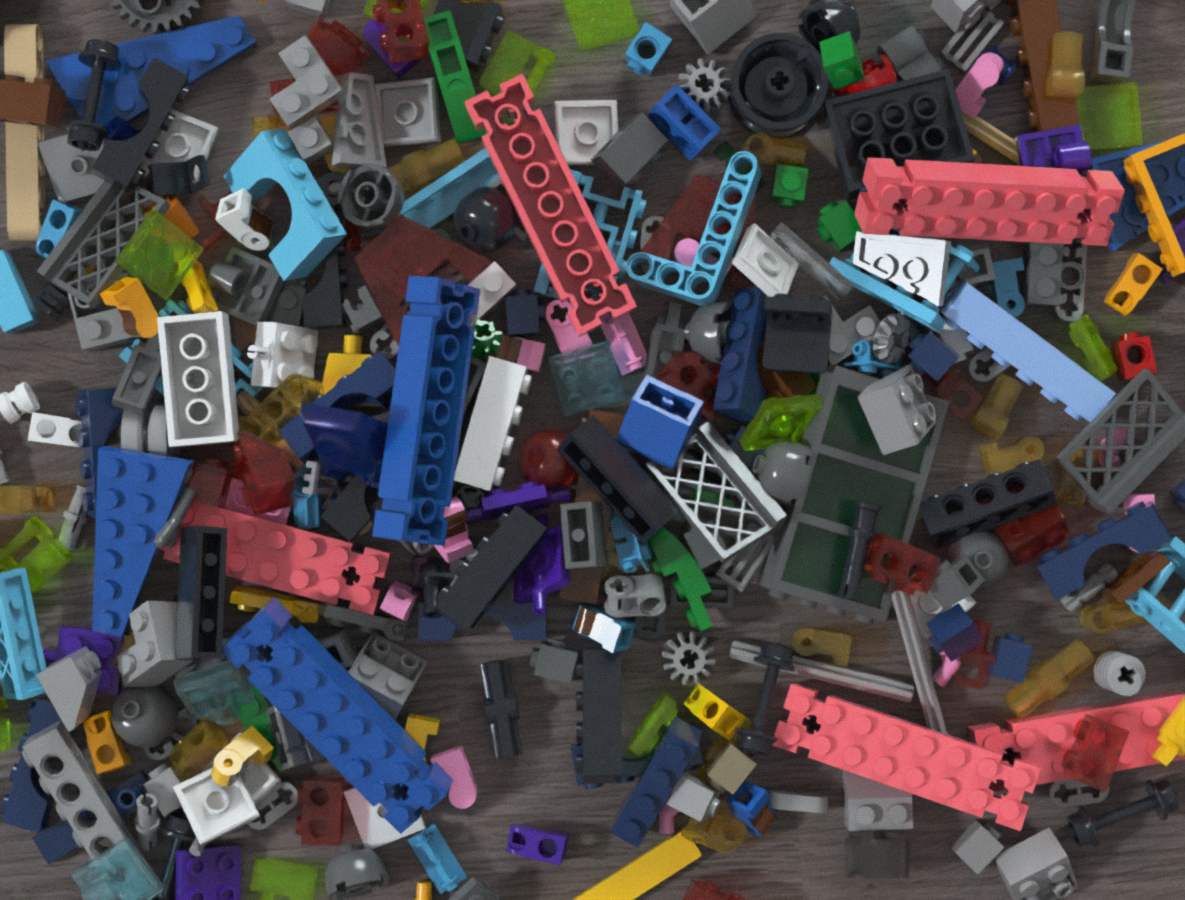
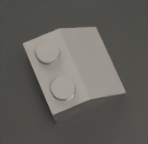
[36,646,102,732]
[843,770,913,831]

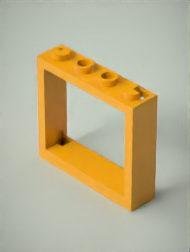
[1123,133,1185,277]

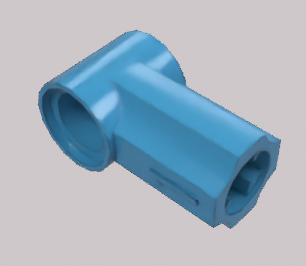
[287,463,326,530]

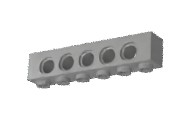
[22,720,159,900]

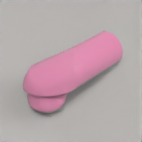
[1098,427,1127,467]
[932,652,961,687]
[659,792,680,834]

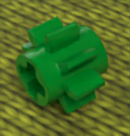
[471,319,502,360]

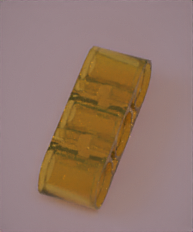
[238,373,324,450]

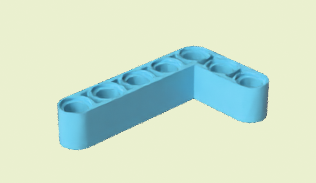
[626,151,761,306]

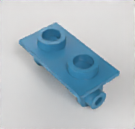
[844,340,903,379]
[609,512,652,573]
[407,823,467,894]

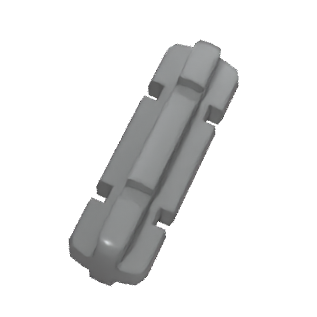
[1061,563,1118,612]

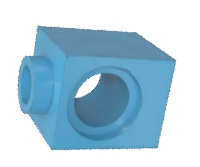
[624,22,672,77]

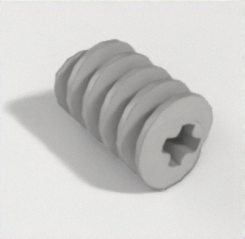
[1094,651,1146,696]

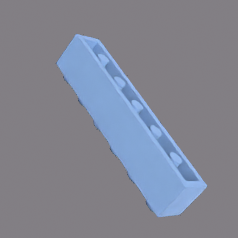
[938,278,1116,422]

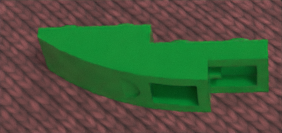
[420,10,487,144]
[647,527,713,634]

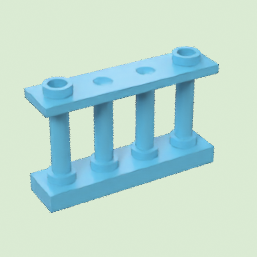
[826,228,980,333]
[1125,536,1185,653]

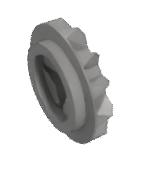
[873,313,913,364]

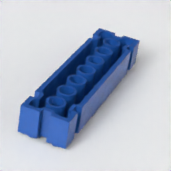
[372,276,480,546]
[222,597,453,834]

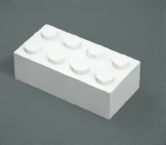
[157,311,240,448]
[454,356,532,491]

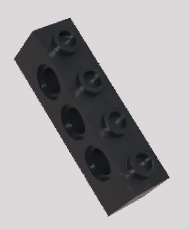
[919,459,1057,549]

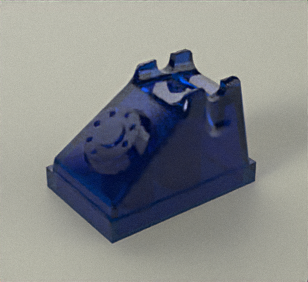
[300,402,388,489]

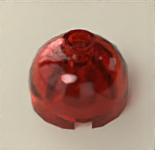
[307,14,370,76]
[518,429,579,491]

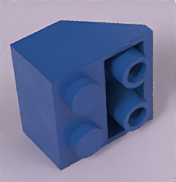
[616,375,704,470]

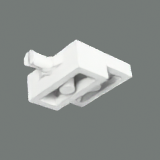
[247,321,318,393]

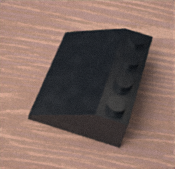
[824,69,975,201]

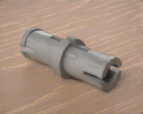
[55,484,89,550]
[134,793,160,851]

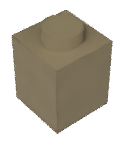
[706,740,757,795]

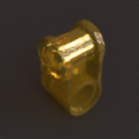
[681,811,747,854]

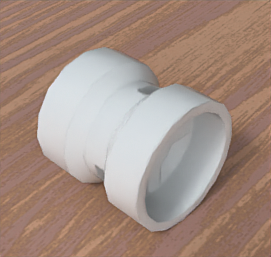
[0,382,40,424]

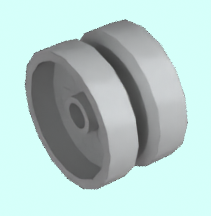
[121,405,180,458]

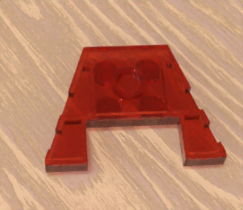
[639,174,757,289]
[355,214,490,347]

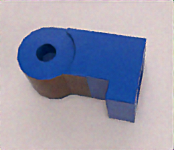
[725,780,777,839]

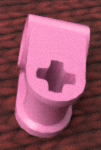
[545,299,594,362]

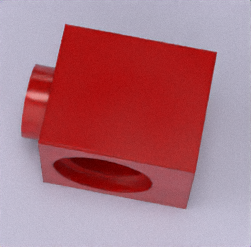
[1111,332,1158,381]

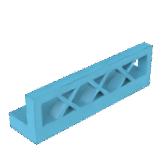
[397,148,501,238]
[0,568,46,700]

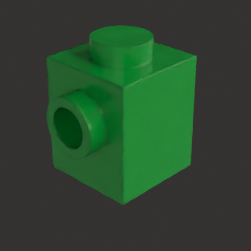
[819,31,865,90]
[769,164,809,208]
[816,200,862,252]

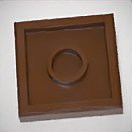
[1098,552,1170,604]

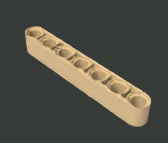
[4,24,46,242]

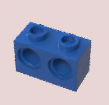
[647,84,721,161]

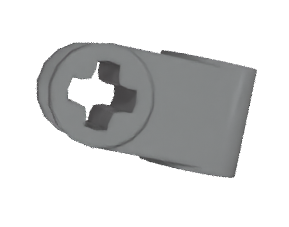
[604,574,666,618]

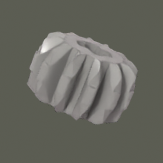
[678,59,730,114]
[662,631,716,685]

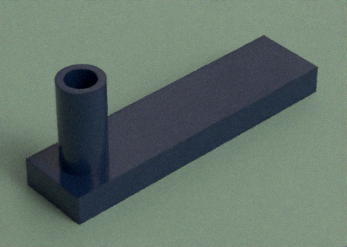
[32,770,149,864]

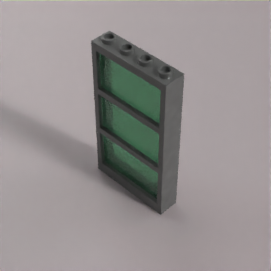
[760,365,949,625]

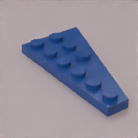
[45,15,257,136]
[1090,140,1185,252]
[92,446,194,637]

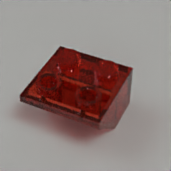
[231,431,295,516]

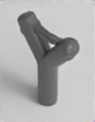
[153,487,197,548]

